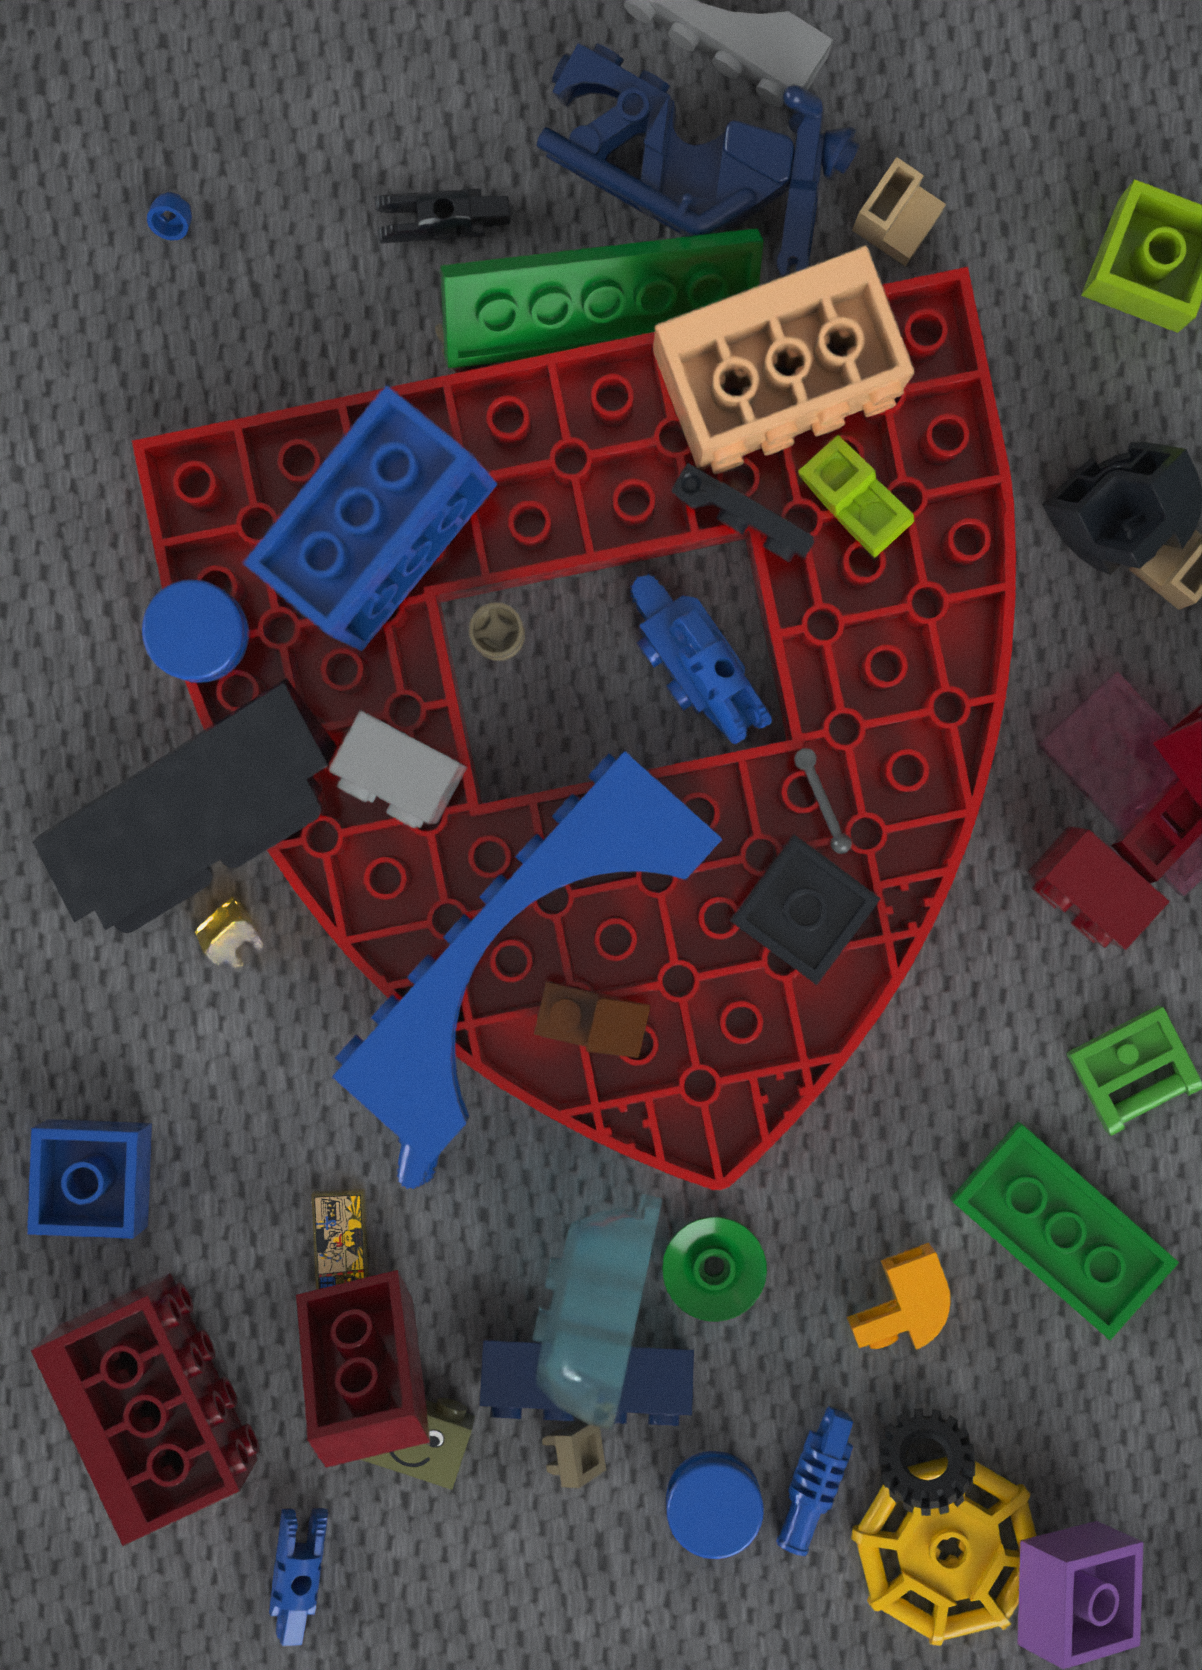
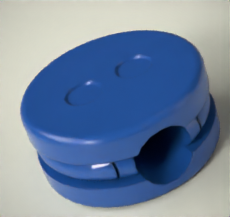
[142,580,249,683]
[666,1451,764,1559]

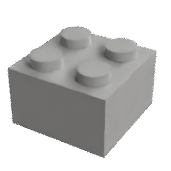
[329,711,467,828]

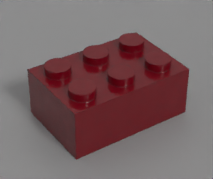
[296,1270,430,1468]

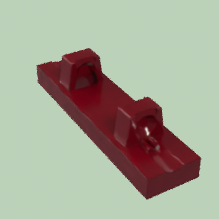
[1111,776,1202,884]

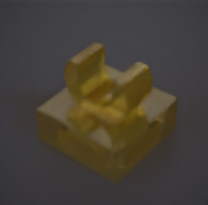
[195,896,264,968]

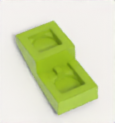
[798,435,914,558]

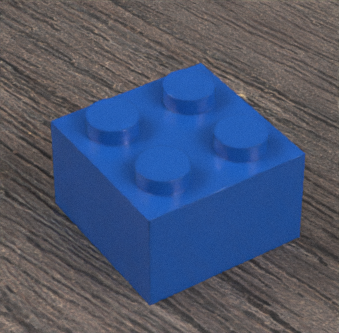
[27,1119,152,1239]

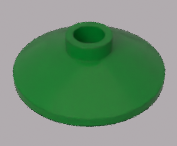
[662,1216,767,1322]

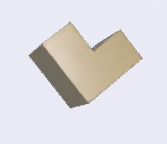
[852,157,946,266]
[1129,530,1202,610]

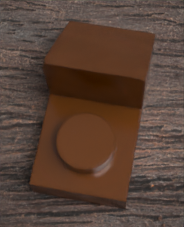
[534,981,651,1058]

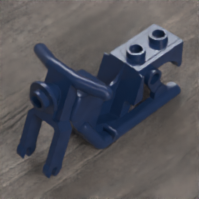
[536,43,860,278]

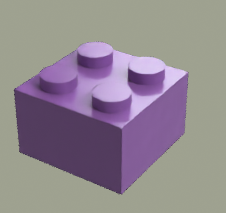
[1017,1521,1143,1669]

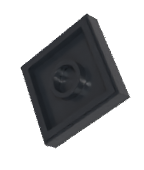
[730,834,881,985]

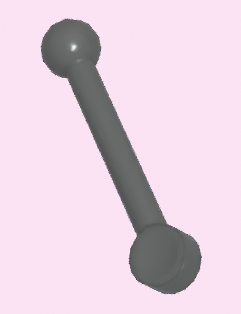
[794,748,852,854]

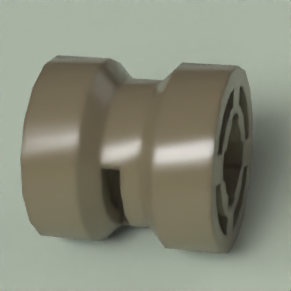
[469,603,525,661]

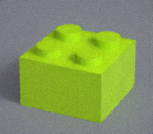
[1081,179,1202,333]

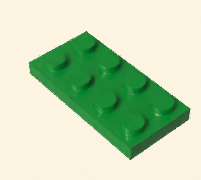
[950,1121,1179,1340]

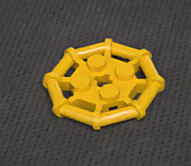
[851,1457,1037,1646]

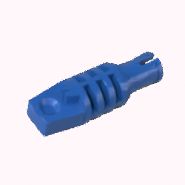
[776,1406,853,1556]

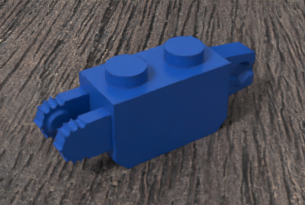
[630,573,752,740]

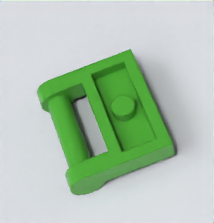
[1066,1005,1202,1136]

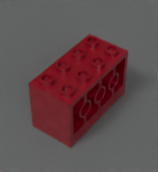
[31,1273,260,1546]

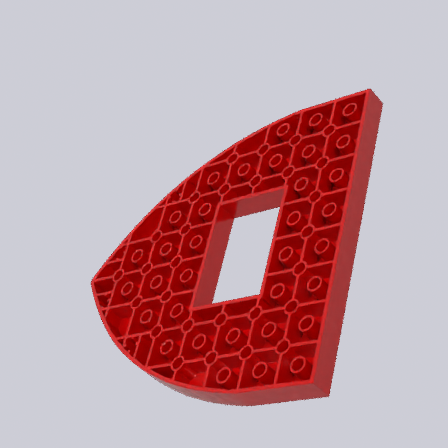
[132,267,1016,1190]

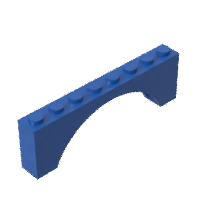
[332,751,722,1165]

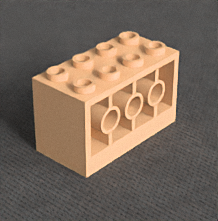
[653,246,914,474]

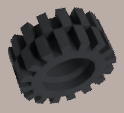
[878,1408,975,1516]

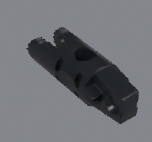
[374,188,511,244]

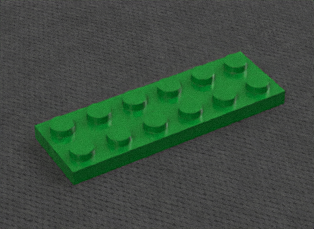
[440,228,764,369]

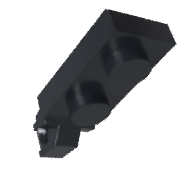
[671,463,815,563]

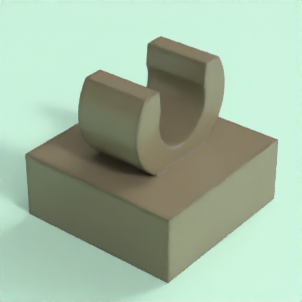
[542,1419,606,1488]

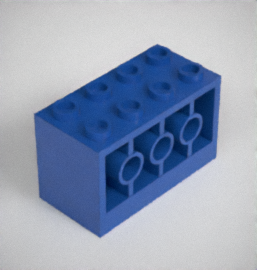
[243,385,497,651]

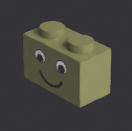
[360,1398,475,1490]

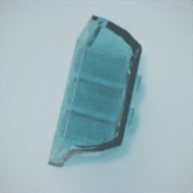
[533,1194,663,1430]

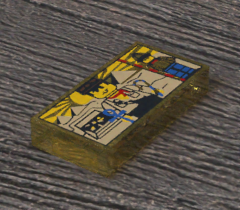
[311,1189,370,1290]

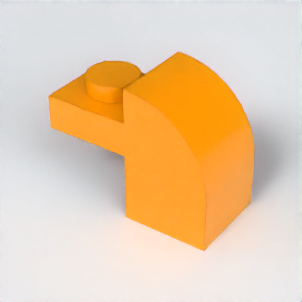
[847,1242,951,1350]

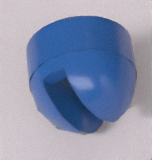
[147,192,192,241]

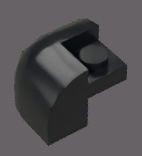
[1042,442,1202,575]

